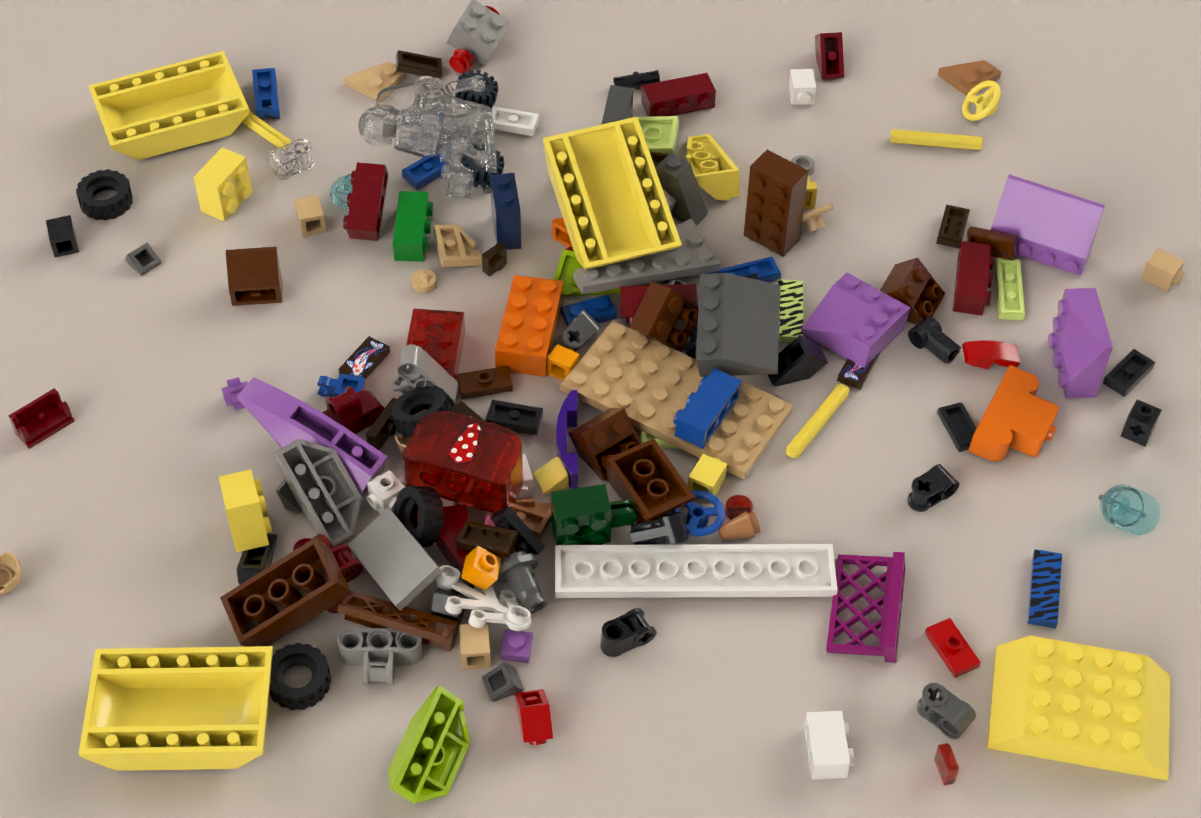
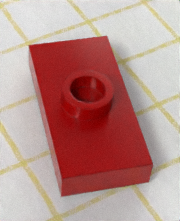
[925,618,981,678]

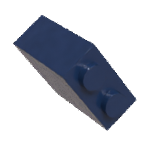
[490,173,522,250]

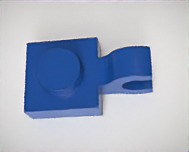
[317,374,365,397]

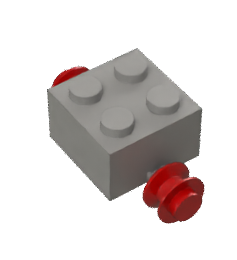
[446,0,511,74]

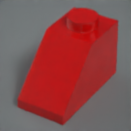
[515,689,553,745]

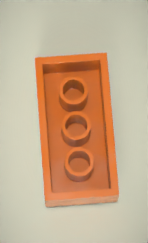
[495,275,564,377]

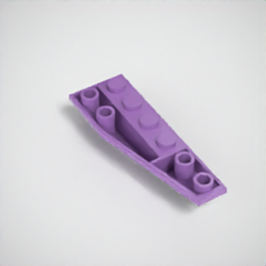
[237,377,388,497]

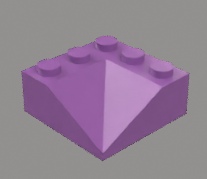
[801,272,910,368]
[1048,288,1113,399]

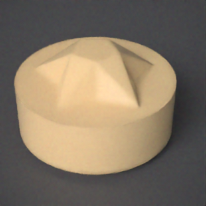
[411,269,437,293]

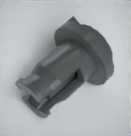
[497,551,548,614]

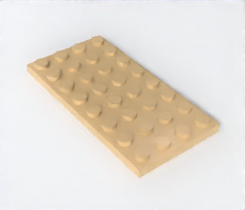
[560,321,793,479]

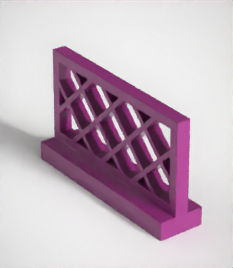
[826,552,906,663]

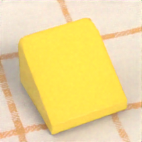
[534,456,569,495]

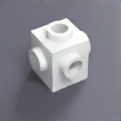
[367,470,407,514]

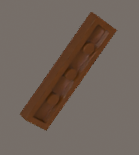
[337,590,458,652]

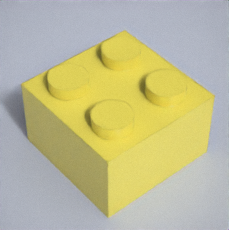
[194,147,252,222]
[219,469,272,553]

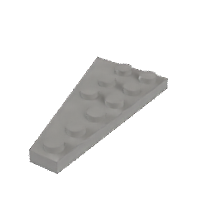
[573,219,721,294]

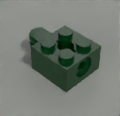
[550,484,637,545]

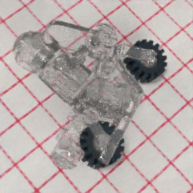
[358,70,505,198]

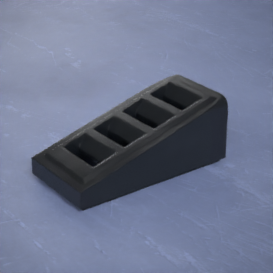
[236,534,277,584]

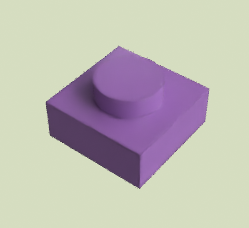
[500,630,533,663]

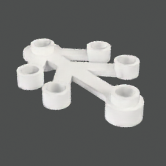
[436,565,532,631]

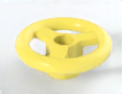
[962,80,1001,121]

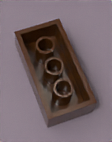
[743,149,809,257]
[220,537,352,647]

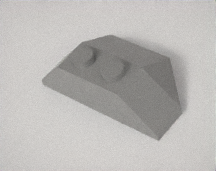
[274,439,362,548]

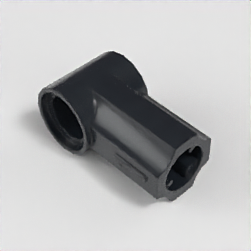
[908,317,961,364]
[630,511,689,545]

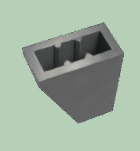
[601,85,633,125]
[656,153,708,226]

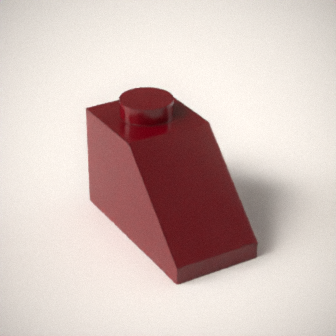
[815,32,845,79]

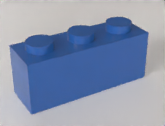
[673,368,742,449]

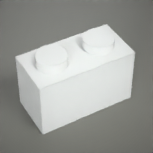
[804,711,854,780]

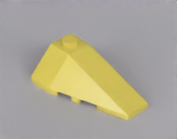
[687,134,739,201]

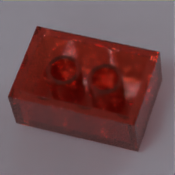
[406,308,465,381]

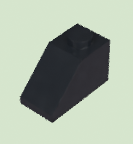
[767,335,828,387]

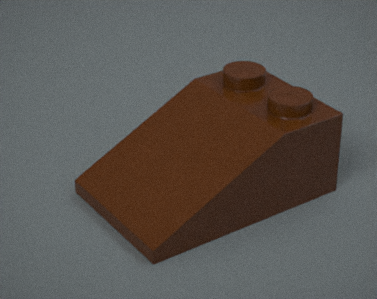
[606,438,695,522]

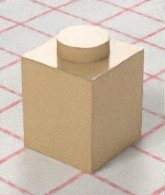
[294,195,327,237]
[1141,248,1185,292]
[459,623,491,670]

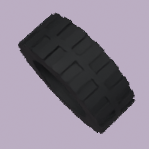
[76,169,133,221]
[390,386,453,439]
[394,486,444,547]
[269,643,331,710]

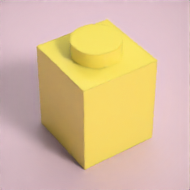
[688,454,727,502]

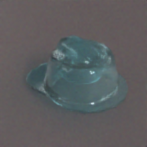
[1098,484,1160,535]

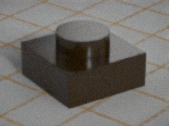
[481,242,507,276]

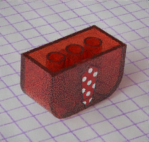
[402,411,524,513]

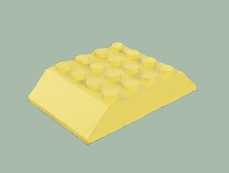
[89,51,250,160]
[543,117,682,270]
[987,635,1171,781]
[79,646,273,771]

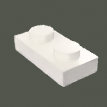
[488,106,539,136]

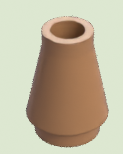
[719,511,761,542]

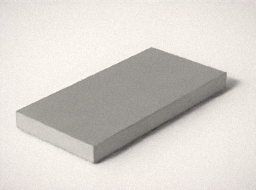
[348,507,443,611]

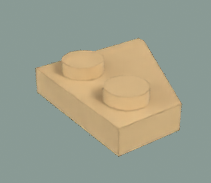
[344,61,407,102]
[433,225,482,267]

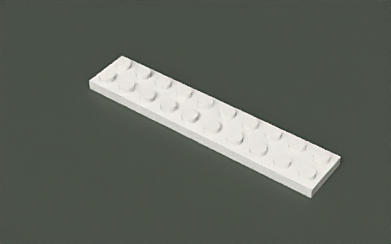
[555,544,837,598]

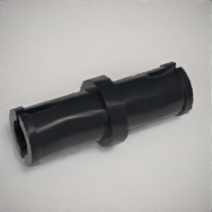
[613,70,660,90]

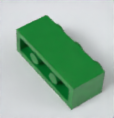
[393,191,434,262]

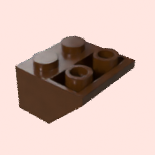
[226,247,283,306]
[880,257,945,325]
[629,282,699,352]
[568,408,641,481]

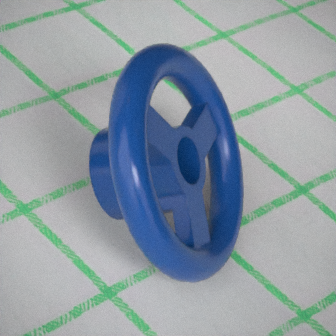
[671,490,726,536]

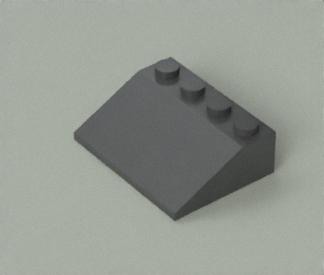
[696,273,781,377]

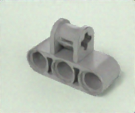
[391,345,458,407]
[337,628,423,685]

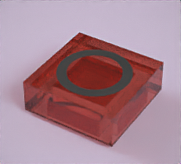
[934,743,959,785]

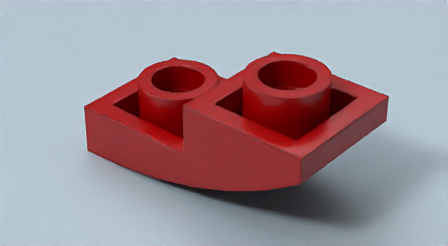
[962,340,1021,370]

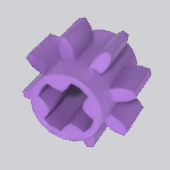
[221,377,248,411]

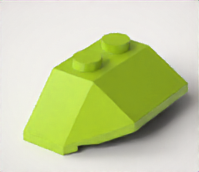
[388,685,470,804]

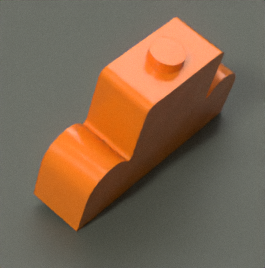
[968,365,1059,462]

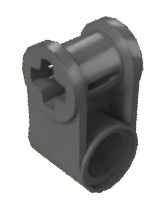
[554,310,602,352]
[917,683,976,739]

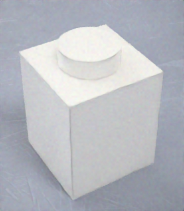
[789,69,816,105]

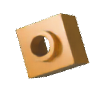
[547,344,580,381]
[461,546,501,591]

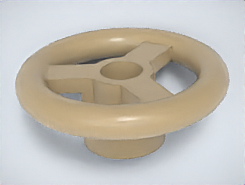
[802,203,834,233]

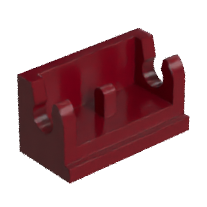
[8,388,75,449]

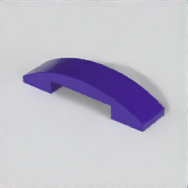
[556,390,578,489]

